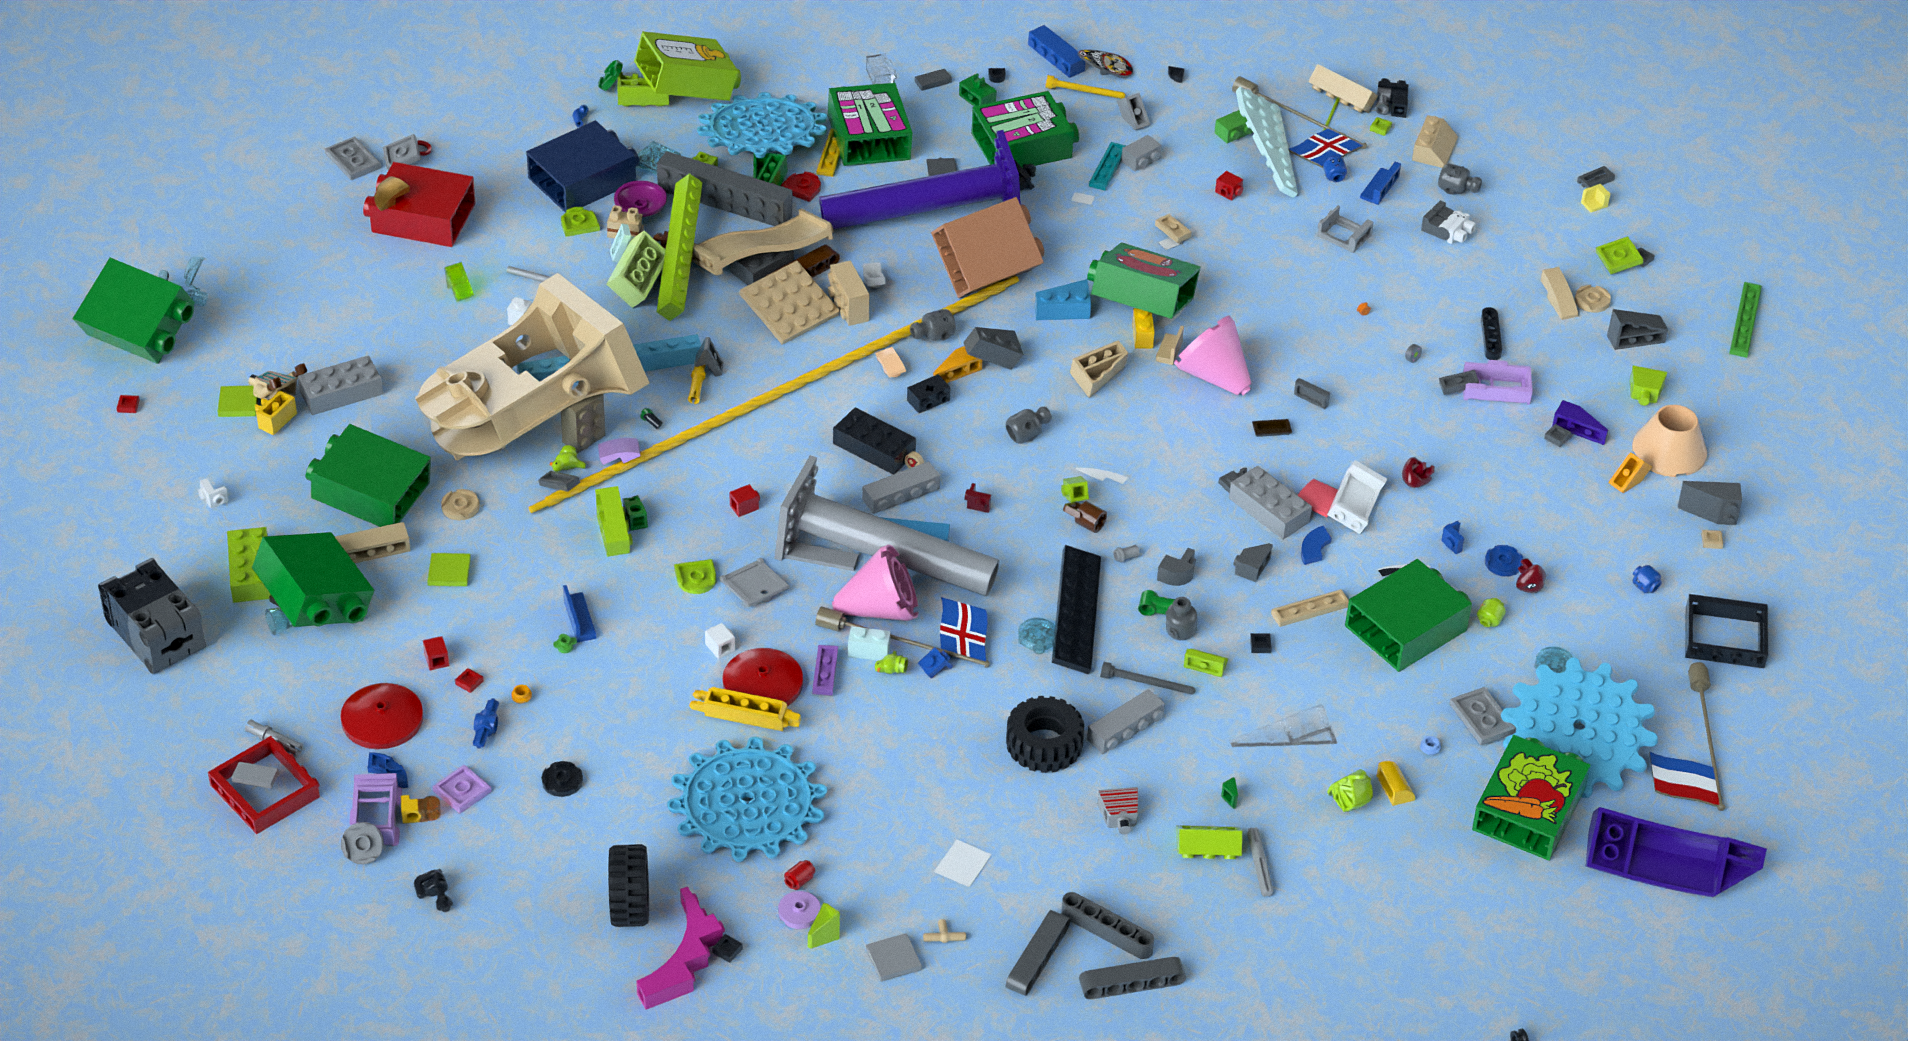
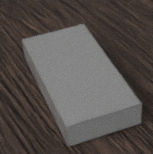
[231,762,279,789]

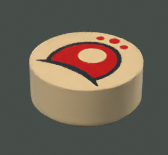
[905,451,924,469]

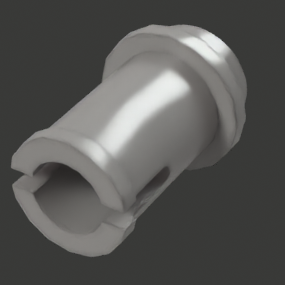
[1113,545,1139,562]

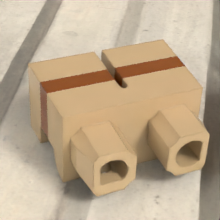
[607,205,644,238]

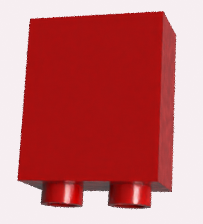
[363,162,476,247]

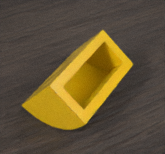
[1376,761,1415,806]

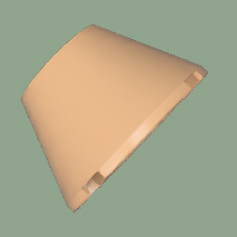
[1632,405,1707,477]

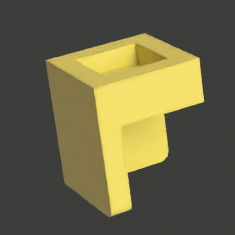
[1581,184,1611,212]

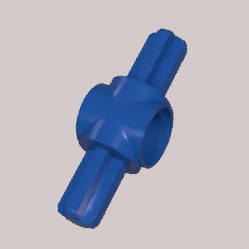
[473,698,499,749]

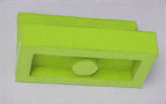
[1184,648,1228,677]

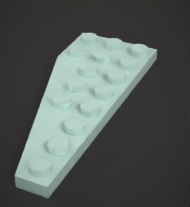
[1236,87,1298,198]

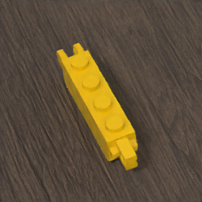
[689,687,801,731]

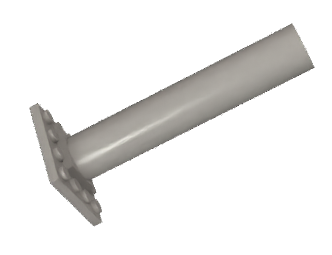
[774,455,1000,597]

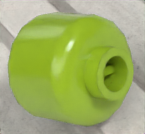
[1477,598,1506,627]

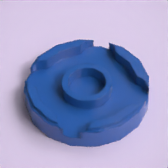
[1485,545,1523,577]

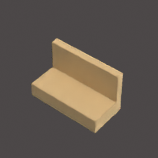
[1156,326,1184,365]

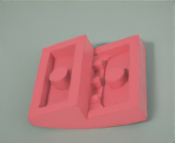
[1298,479,1338,517]

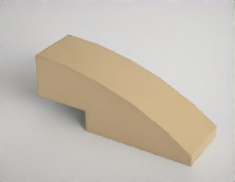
[1540,267,1578,320]

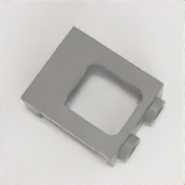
[1318,205,1374,253]

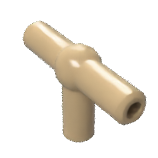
[923,919,966,943]

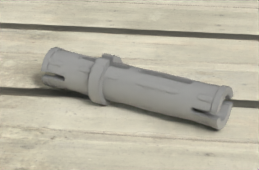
[245,719,303,756]

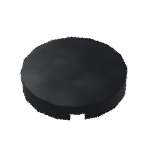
[541,761,583,797]

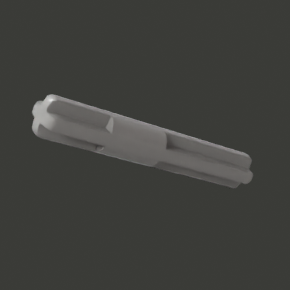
[1247,827,1274,897]

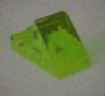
[444,262,474,302]

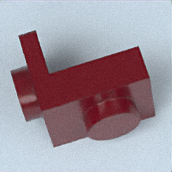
[964,483,991,513]

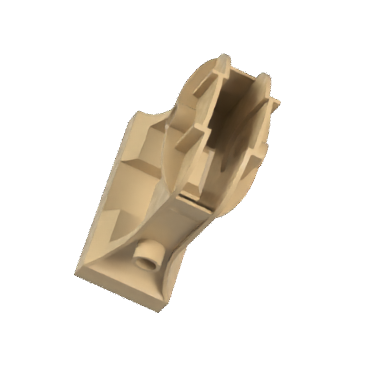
[415,273,649,461]

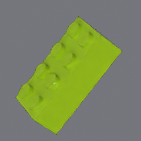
[227,527,271,603]

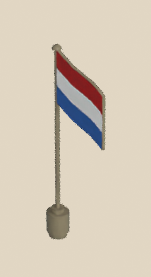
[1649,662,1725,811]

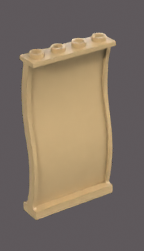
[691,208,833,276]

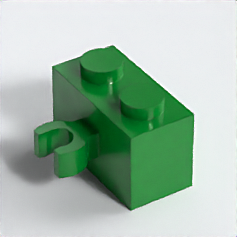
[959,73,997,106]

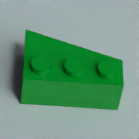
[753,152,788,186]

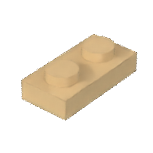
[1155,214,1192,243]

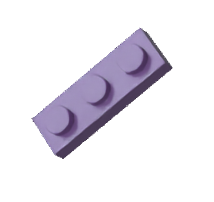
[812,645,838,696]

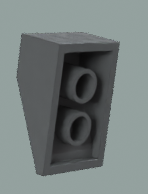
[1678,481,1742,525]

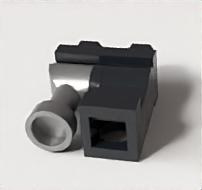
[1375,78,1409,118]

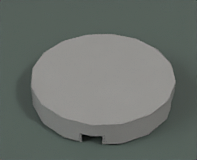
[341,822,384,864]

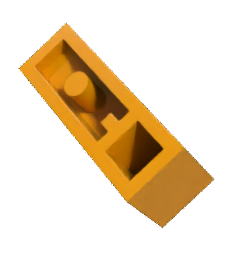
[933,346,982,383]

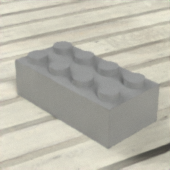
[298,355,383,415]
[1229,465,1312,540]

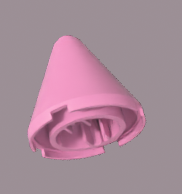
[1174,315,1252,396]
[832,544,918,621]

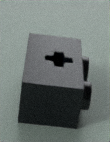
[907,374,950,413]

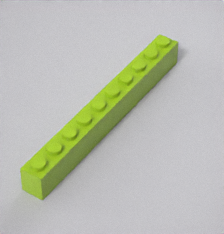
[656,173,703,321]

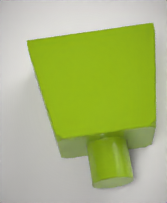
[1629,365,1667,406]

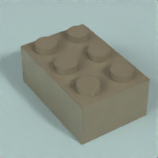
[561,394,605,454]

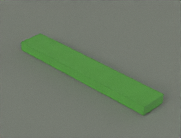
[1729,282,1762,358]

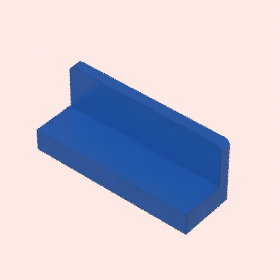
[1360,161,1401,205]
[563,585,596,643]

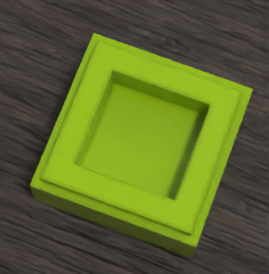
[1370,117,1392,136]

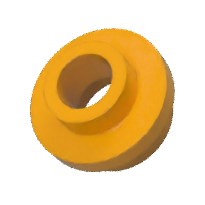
[511,684,532,703]

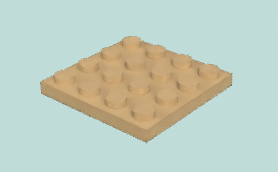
[739,261,840,345]

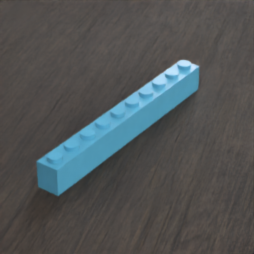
[517,334,701,383]

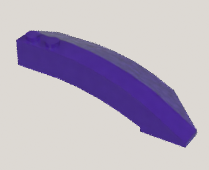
[1585,807,1767,897]

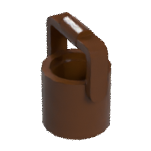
[1063,501,1107,533]

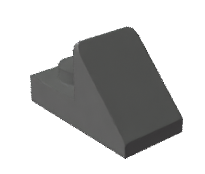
[695,337,724,377]

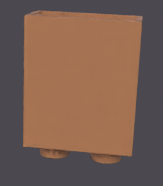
[931,197,1044,298]

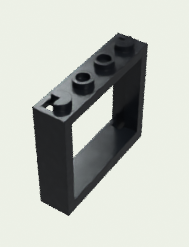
[1685,594,1768,668]

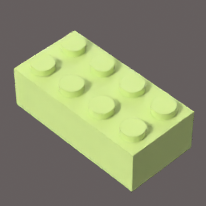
[606,230,666,308]

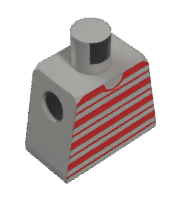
[1097,787,1138,834]

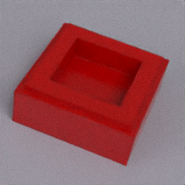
[116,395,140,413]
[455,668,484,693]

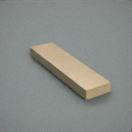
[1271,589,1349,627]

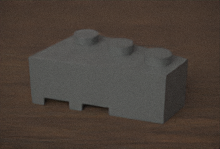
[1607,309,1668,350]
[963,327,1024,370]

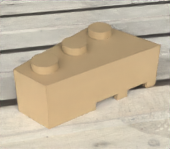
[1070,340,1128,398]

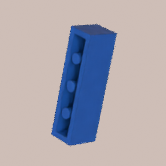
[1028,25,1086,78]

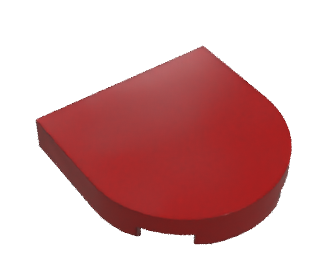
[781,171,821,202]

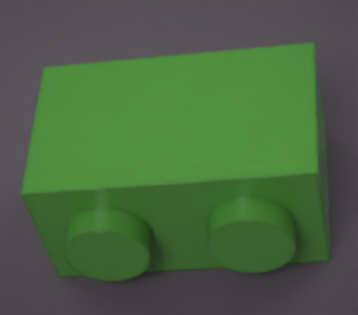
[1215,110,1253,144]

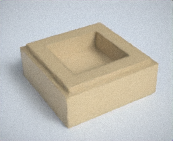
[1701,530,1723,549]

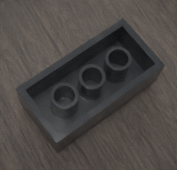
[833,407,916,475]

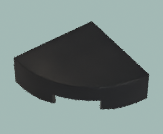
[1168,66,1185,83]

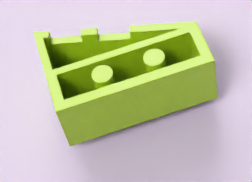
[617,72,669,106]
[595,486,633,557]

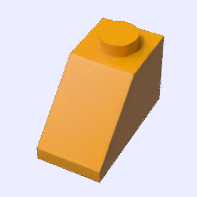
[1608,452,1652,494]

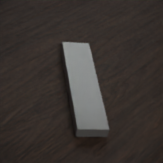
[783,541,858,571]

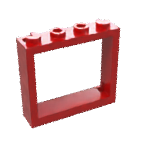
[208,736,320,834]

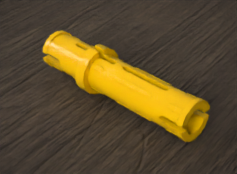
[688,362,706,404]

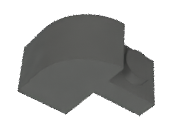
[1157,548,1196,586]

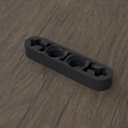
[1481,307,1502,360]

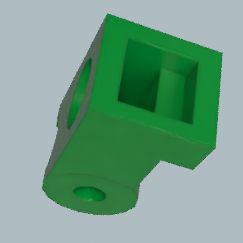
[622,495,648,531]

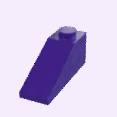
[1552,400,1608,445]

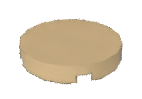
[1575,285,1611,313]
[441,489,480,521]

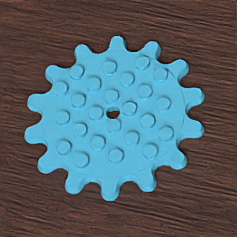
[697,92,827,158]
[1501,657,1658,798]
[667,737,827,862]

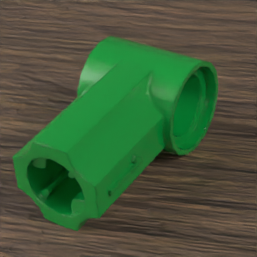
[1138,590,1175,616]

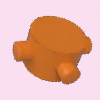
[1357,302,1371,316]

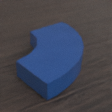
[1301,525,1332,565]
[367,752,408,788]

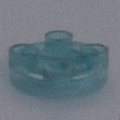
[1018,618,1055,654]
[1534,647,1573,673]

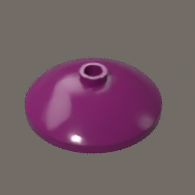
[614,181,667,218]

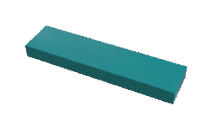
[1089,142,1126,191]

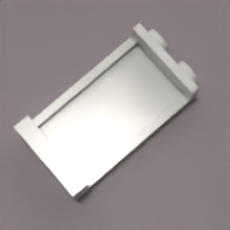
[1327,460,1387,534]

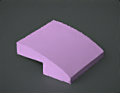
[598,438,641,465]

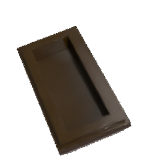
[1252,419,1292,437]

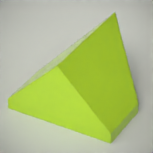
[808,903,840,949]

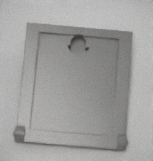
[719,558,789,607]

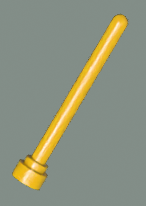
[1045,75,1126,99]

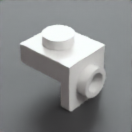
[863,262,885,288]
[198,478,229,508]

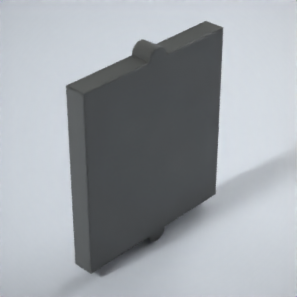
[926,157,957,176]

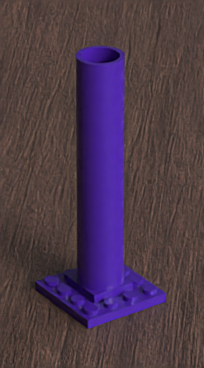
[819,130,1021,230]

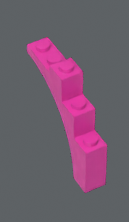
[636,886,725,1010]

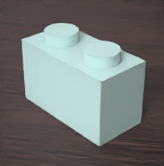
[848,626,891,661]

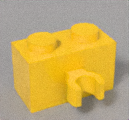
[255,391,297,435]

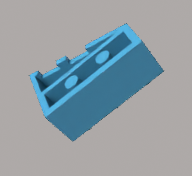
[1035,279,1091,320]

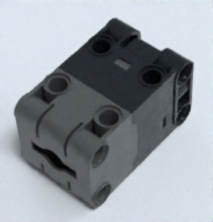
[98,558,206,674]

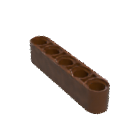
[765,244,840,278]

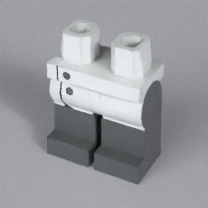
[1421,200,1476,244]

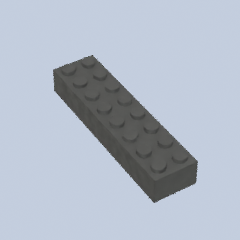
[657,151,792,226]

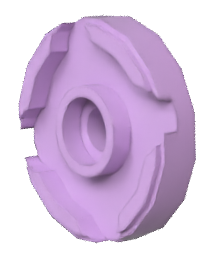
[778,891,821,929]

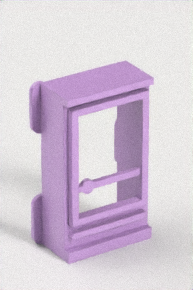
[1463,360,1533,405]
[349,773,402,846]

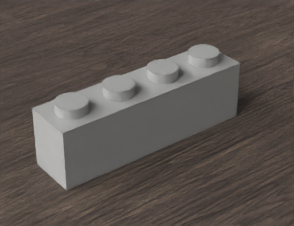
[862,461,940,514]
[1087,689,1165,754]

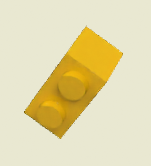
[1132,308,1154,349]

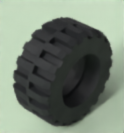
[1006,696,1084,773]
[608,844,649,927]

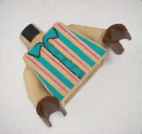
[248,363,307,401]

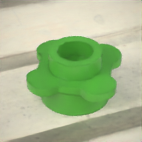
[553,634,577,653]

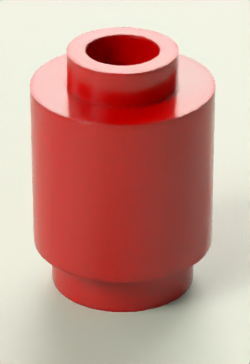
[784,860,816,890]

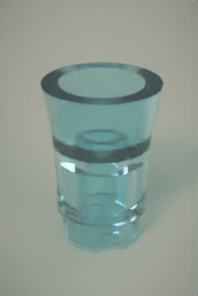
[265,607,294,635]

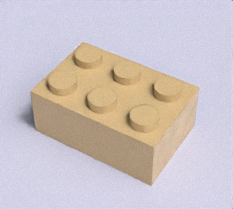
[828,260,869,326]

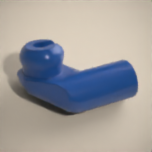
[572,105,589,127]

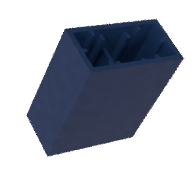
[526,120,640,213]

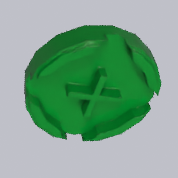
[598,60,623,91]

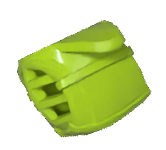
[1327,769,1373,812]

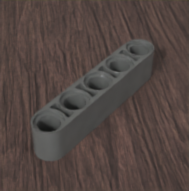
[1061,892,1154,959]
[1005,910,1071,996]
[1079,957,1186,999]

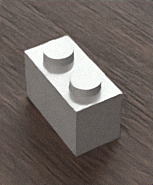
[1121,135,1162,171]

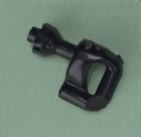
[414,869,453,912]

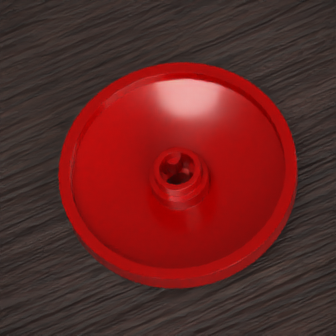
[723,648,803,706]
[340,683,423,749]

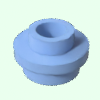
[1420,736,1441,755]

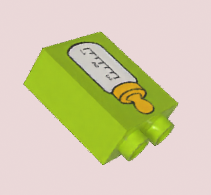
[634,31,741,101]

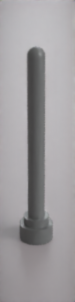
[1100,661,1196,695]

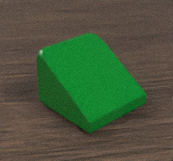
[1221,777,1238,809]

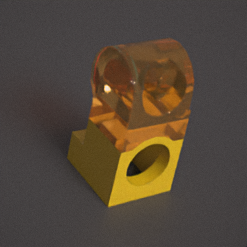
[401,795,441,823]

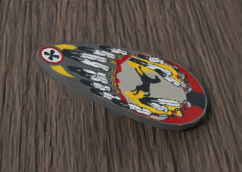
[1078,49,1133,78]

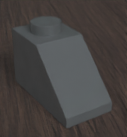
[1233,543,1273,582]

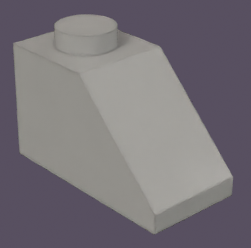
[1117,93,1150,130]

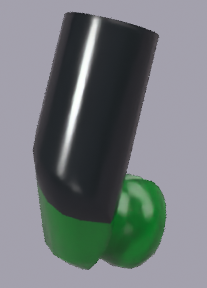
[640,408,663,429]

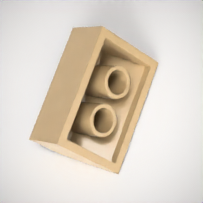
[1412,115,1458,168]

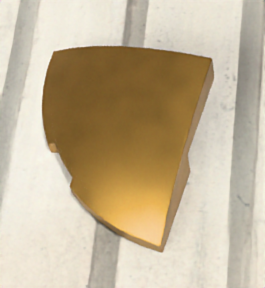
[374,177,410,211]

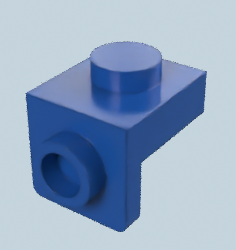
[1441,521,1464,554]
[918,647,953,678]

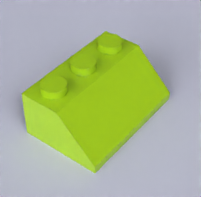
[1176,825,1242,859]

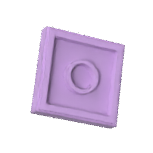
[432,765,492,814]

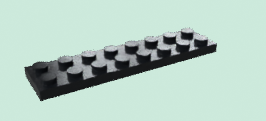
[1051,545,1101,674]

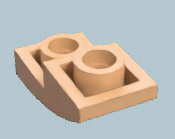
[875,347,906,378]

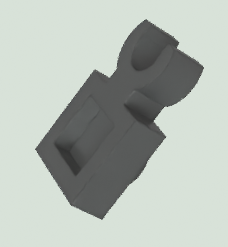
[1218,467,1247,494]

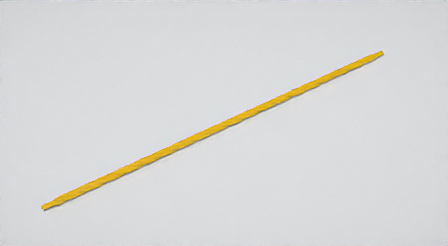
[528,276,1019,513]

